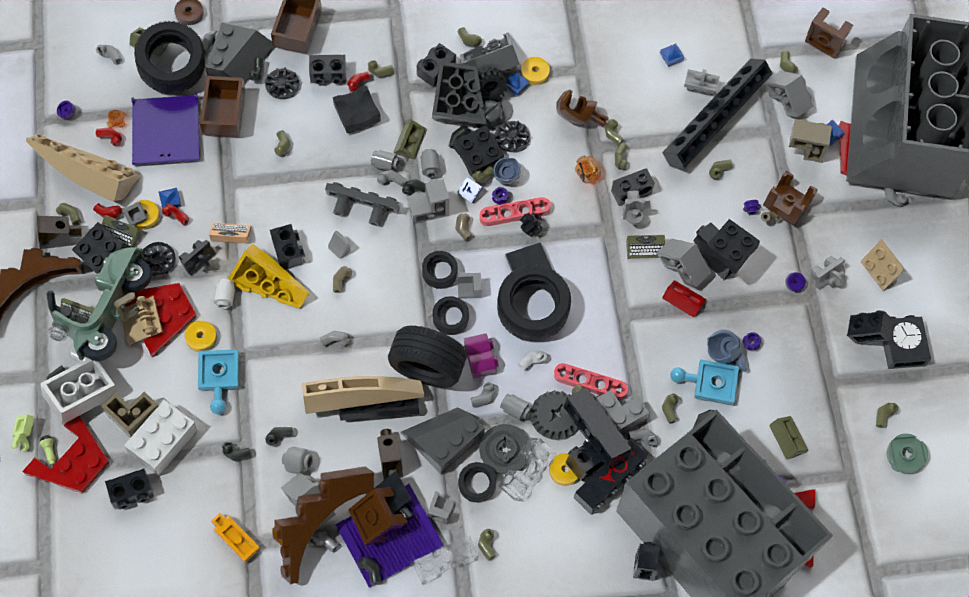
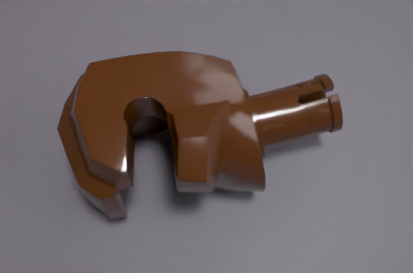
[556,89,609,127]

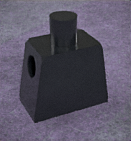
[366,471,414,522]

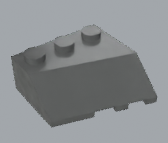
[206,23,275,84]
[460,32,520,73]
[432,61,486,124]
[401,407,485,474]

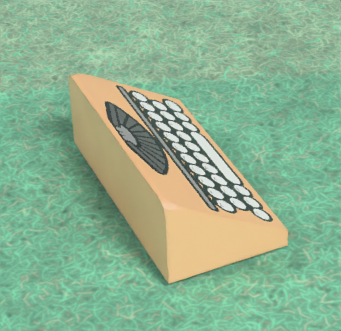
[209,223,251,244]

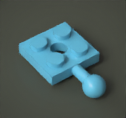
[198,349,239,415]
[670,359,739,405]

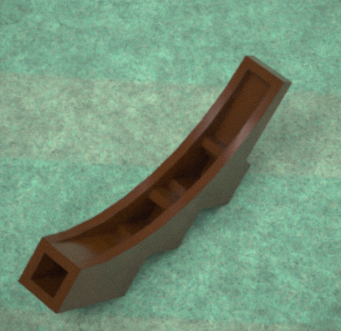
[0,248,84,321]
[272,466,374,584]

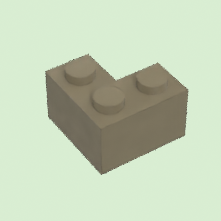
[789,119,832,163]
[101,392,159,438]

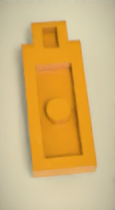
[211,513,260,563]

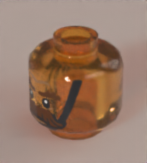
[575,156,602,183]

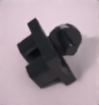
[179,240,216,276]

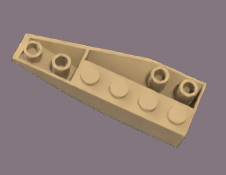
[26,134,140,202]
[302,376,424,414]

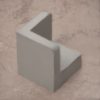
[458,273,482,299]
[428,491,454,525]

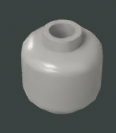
[282,447,313,474]

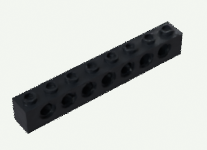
[662,58,773,169]

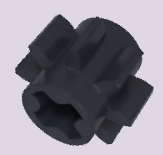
[520,212,544,235]

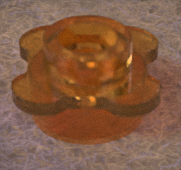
[107,110,126,128]

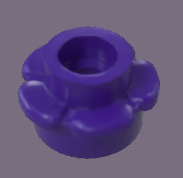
[492,187,510,205]
[743,200,761,215]
[742,332,762,350]

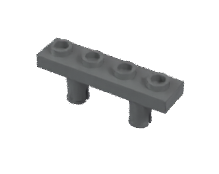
[325,182,400,226]

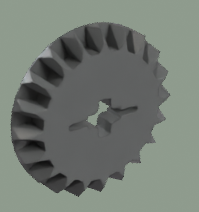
[530,390,578,440]
[479,424,531,475]

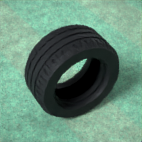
[134,21,205,94]
[497,265,571,342]
[388,326,467,388]

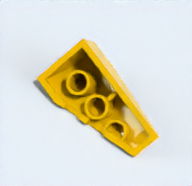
[228,244,309,308]

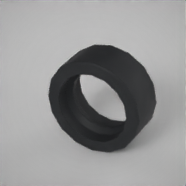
[422,251,458,289]
[432,296,469,335]
[458,462,497,503]

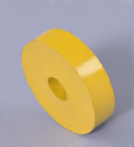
[521,57,550,85]
[133,200,160,230]
[185,321,217,352]
[549,453,578,486]

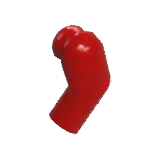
[347,72,370,92]
[95,128,122,146]
[93,203,122,218]
[162,204,190,225]

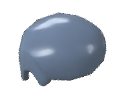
[493,157,521,185]

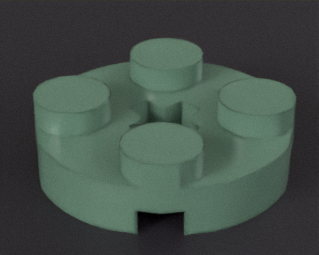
[886,434,928,474]

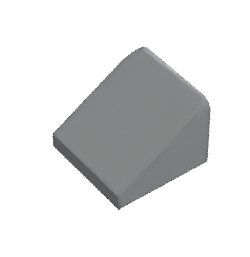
[121,201,148,226]
[328,231,350,259]

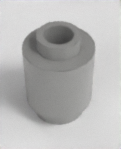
[420,149,441,178]
[371,150,400,171]
[500,394,531,420]

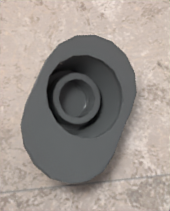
[475,98,513,131]

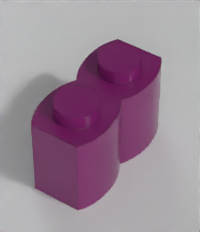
[464,333,499,378]

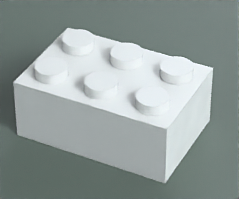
[41,359,115,425]
[124,400,198,476]

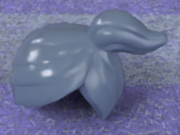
[707,329,747,372]

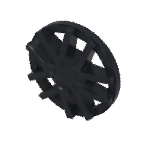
[265,67,299,99]
[495,120,530,152]
[143,242,176,276]

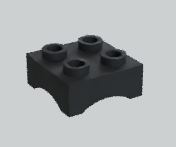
[333,85,381,134]
[453,125,504,177]
[704,219,760,274]
[72,222,127,274]

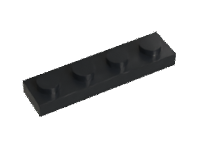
[339,398,419,421]

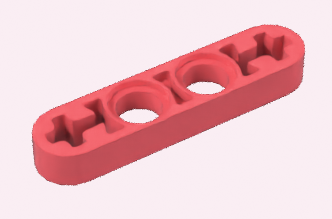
[479,197,551,226]
[554,363,628,400]

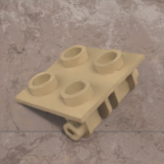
[860,239,904,291]
[122,296,163,345]

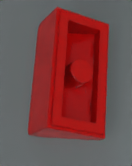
[662,280,707,317]

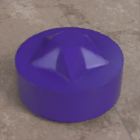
[57,100,76,120]
[785,272,806,291]

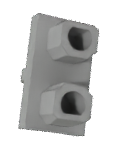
[684,69,720,95]
[622,191,645,224]
[811,256,845,290]

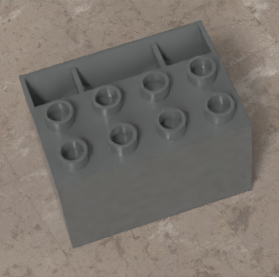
[846,14,969,198]
[616,409,833,597]

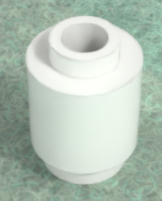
[214,279,235,309]

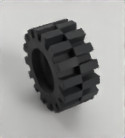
[478,67,507,101]

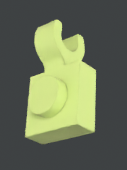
[11,414,34,452]

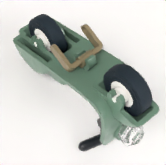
[47,247,152,361]

